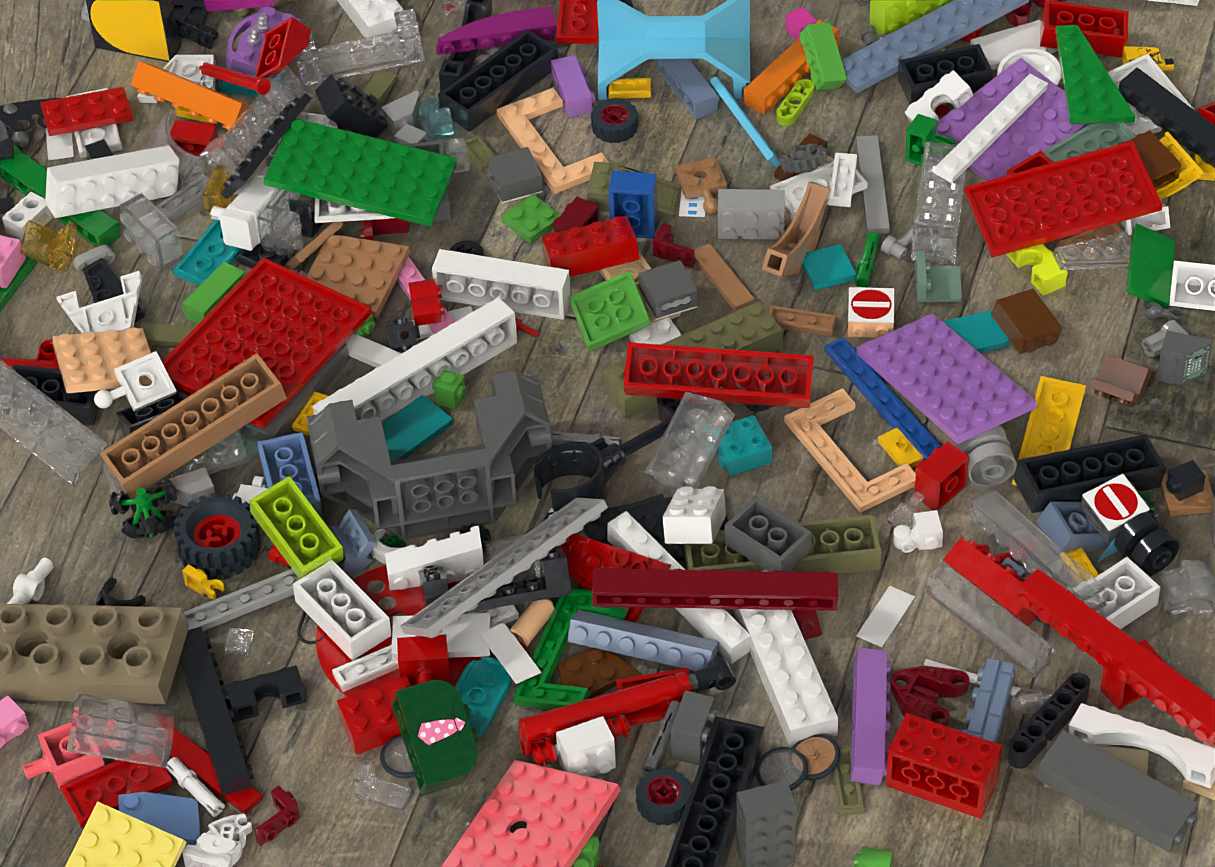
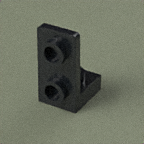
[289,200,324,238]

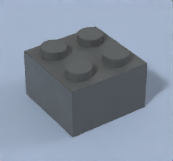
[671,690,718,765]

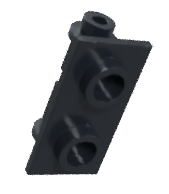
[176,16,219,50]

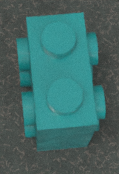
[709,415,772,477]

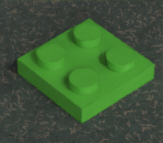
[501,194,561,244]

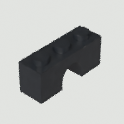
[225,665,307,722]

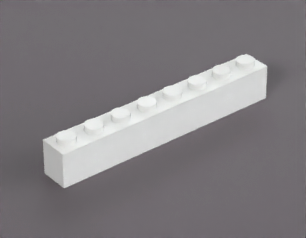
[607,511,750,664]

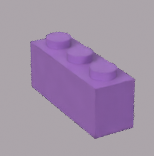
[551,55,595,117]

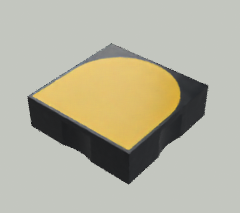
[86,0,181,62]

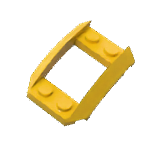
[1156,131,1204,200]

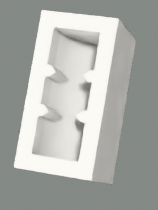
[1121,202,1170,235]

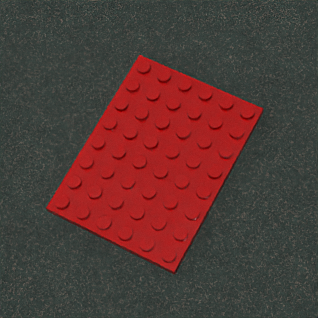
[162,257,372,429]

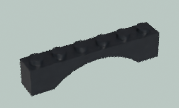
[439,0,492,92]

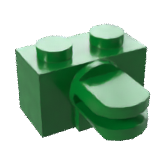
[905,113,957,167]

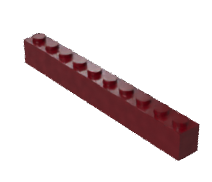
[592,567,839,611]

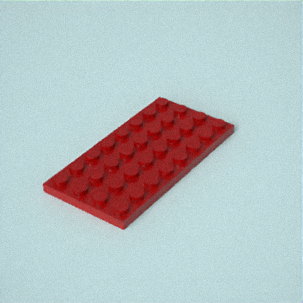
[964,141,1162,258]

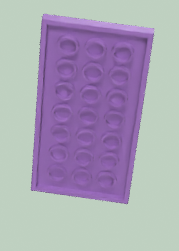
[856,313,1037,444]

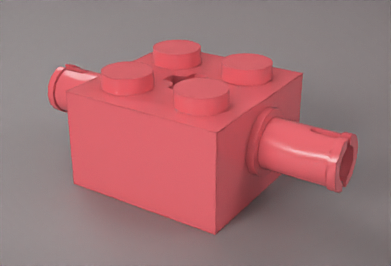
[22,717,122,789]

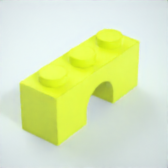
[1006,244,1068,296]

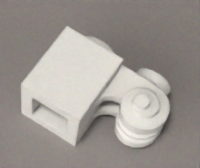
[893,510,943,553]

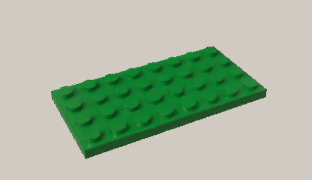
[264,119,457,227]

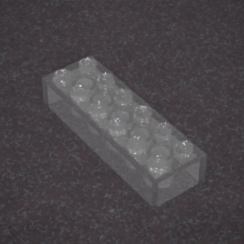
[0,360,108,487]

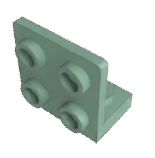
[915,251,962,302]

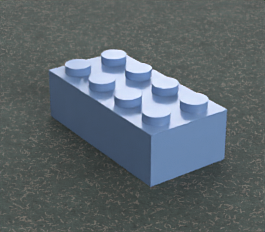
[257,432,323,519]

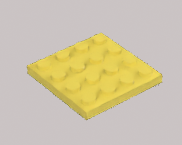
[65,801,187,867]

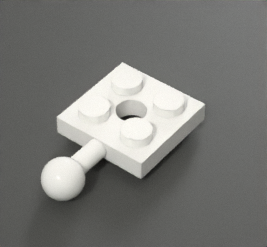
[94,352,177,412]

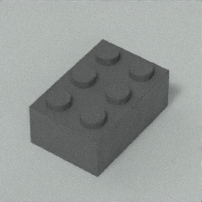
[725,496,812,572]

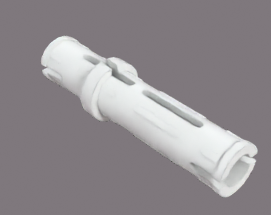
[165,757,225,817]

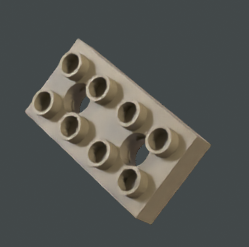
[0,603,189,704]

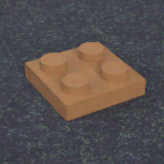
[1160,470,1214,517]

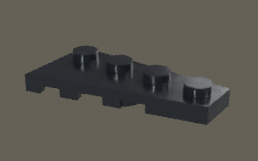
[83,258,145,323]

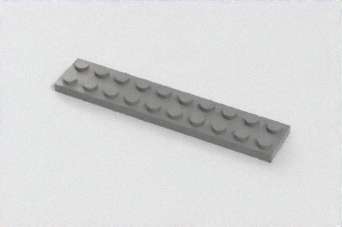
[400,498,608,638]

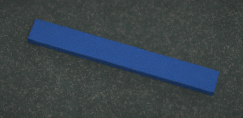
[824,337,941,460]

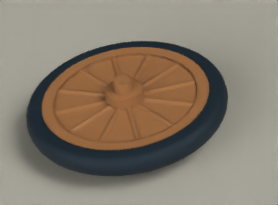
[788,734,840,780]

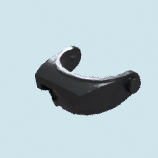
[96,577,146,607]

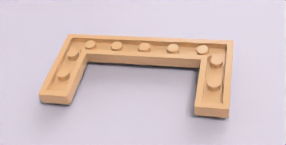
[497,88,609,194]
[784,388,916,513]

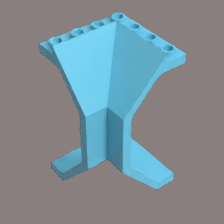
[597,0,750,100]

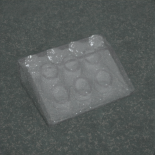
[66,693,174,768]

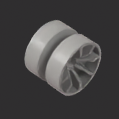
[959,426,1017,487]

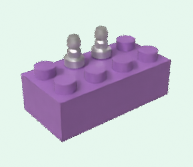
[226,7,301,78]

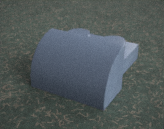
[329,509,376,576]

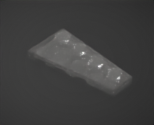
[1053,231,1131,270]

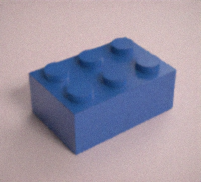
[609,171,658,239]

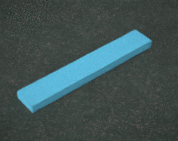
[710,76,781,169]

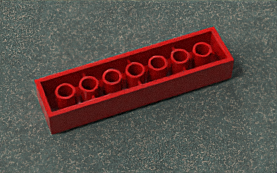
[623,342,814,408]

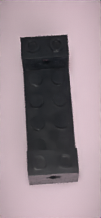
[418,546,572,614]

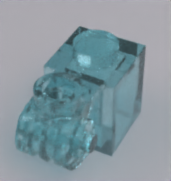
[418,98,454,141]

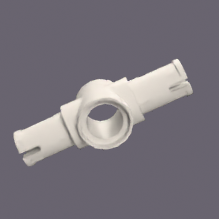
[7,558,54,604]

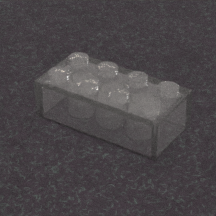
[645,392,735,491]

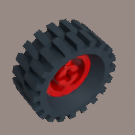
[174,493,261,580]

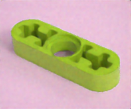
[776,79,814,126]

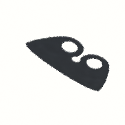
[0,98,60,132]

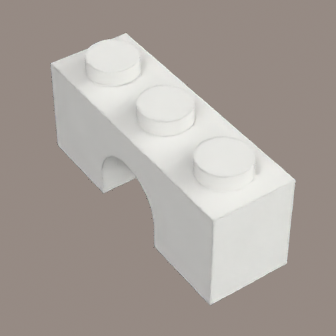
[905,70,974,123]

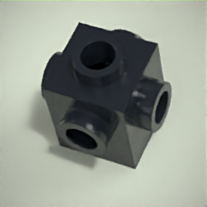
[385,318,420,351]

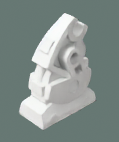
[182,814,253,867]

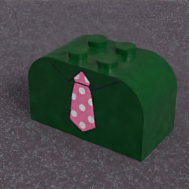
[391,680,478,796]

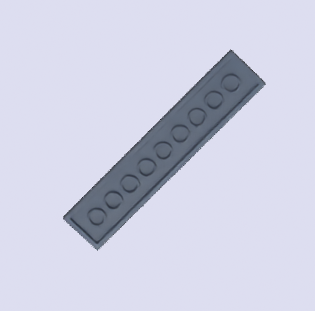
[842,0,1029,93]

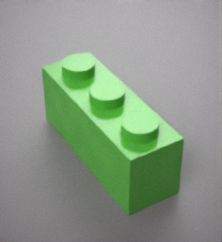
[799,22,847,91]
[183,262,245,324]

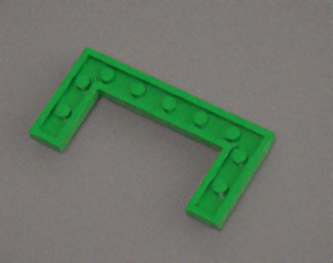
[513,589,629,710]

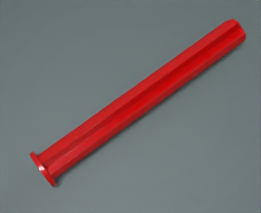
[199,62,271,95]

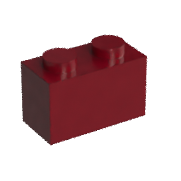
[553,196,600,232]

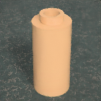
[510,598,555,647]

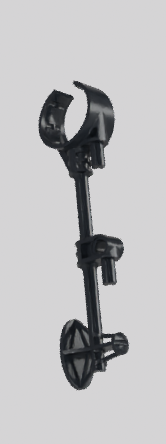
[534,397,774,512]

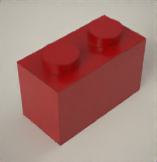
[168,120,219,158]

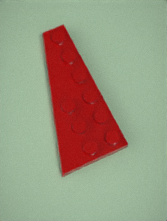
[560,534,671,623]

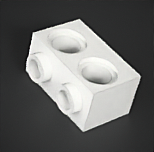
[2,192,54,243]

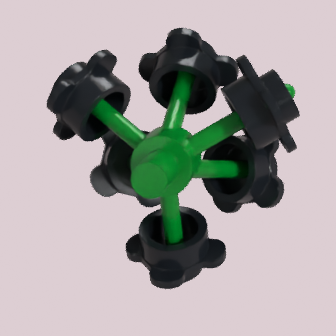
[109,479,177,538]

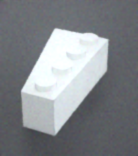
[385,525,484,590]

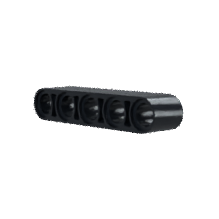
[1008,673,1090,769]

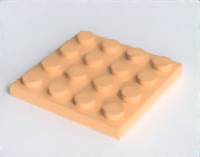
[53,327,152,393]

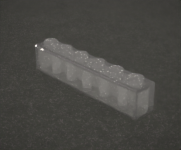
[927,562,1053,677]

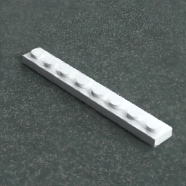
[934,74,1048,183]

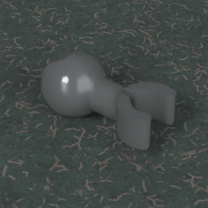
[1144,302,1181,323]

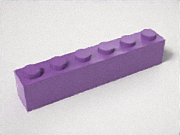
[850,647,891,785]

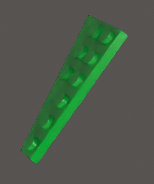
[1055,25,1135,124]

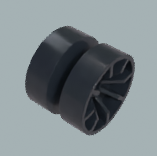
[1114,512,1180,577]

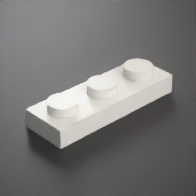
[829,153,857,207]

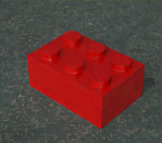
[337,676,411,755]

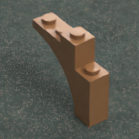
[762,181,831,277]

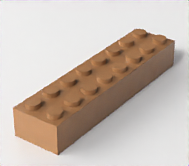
[100,354,287,499]

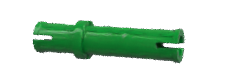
[855,232,880,288]

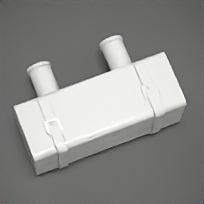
[211,166,296,251]

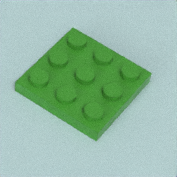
[569,271,652,351]

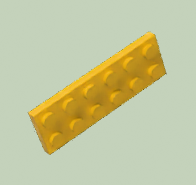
[1012,376,1086,486]

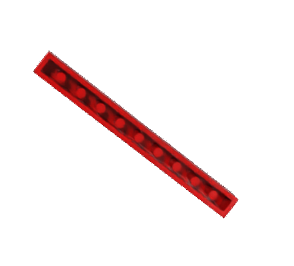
[1016,569,1215,746]

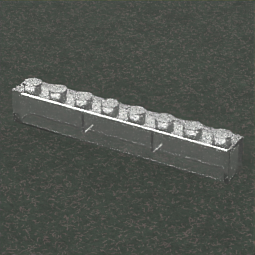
[969,488,1107,611]

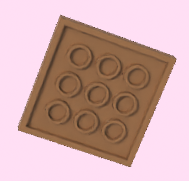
[307,234,410,318]

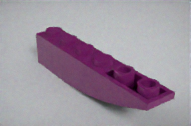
[435,6,557,55]

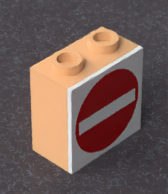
[848,287,894,338]

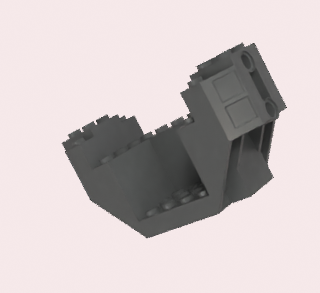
[307,370,552,540]

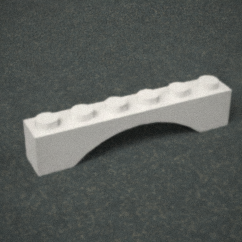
[1069,703,1215,789]

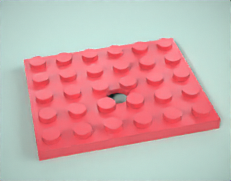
[441,760,621,867]

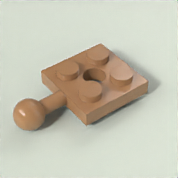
[674,157,727,215]

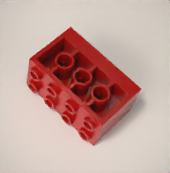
[886,713,1002,819]

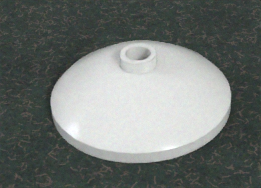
[997,48,1062,86]

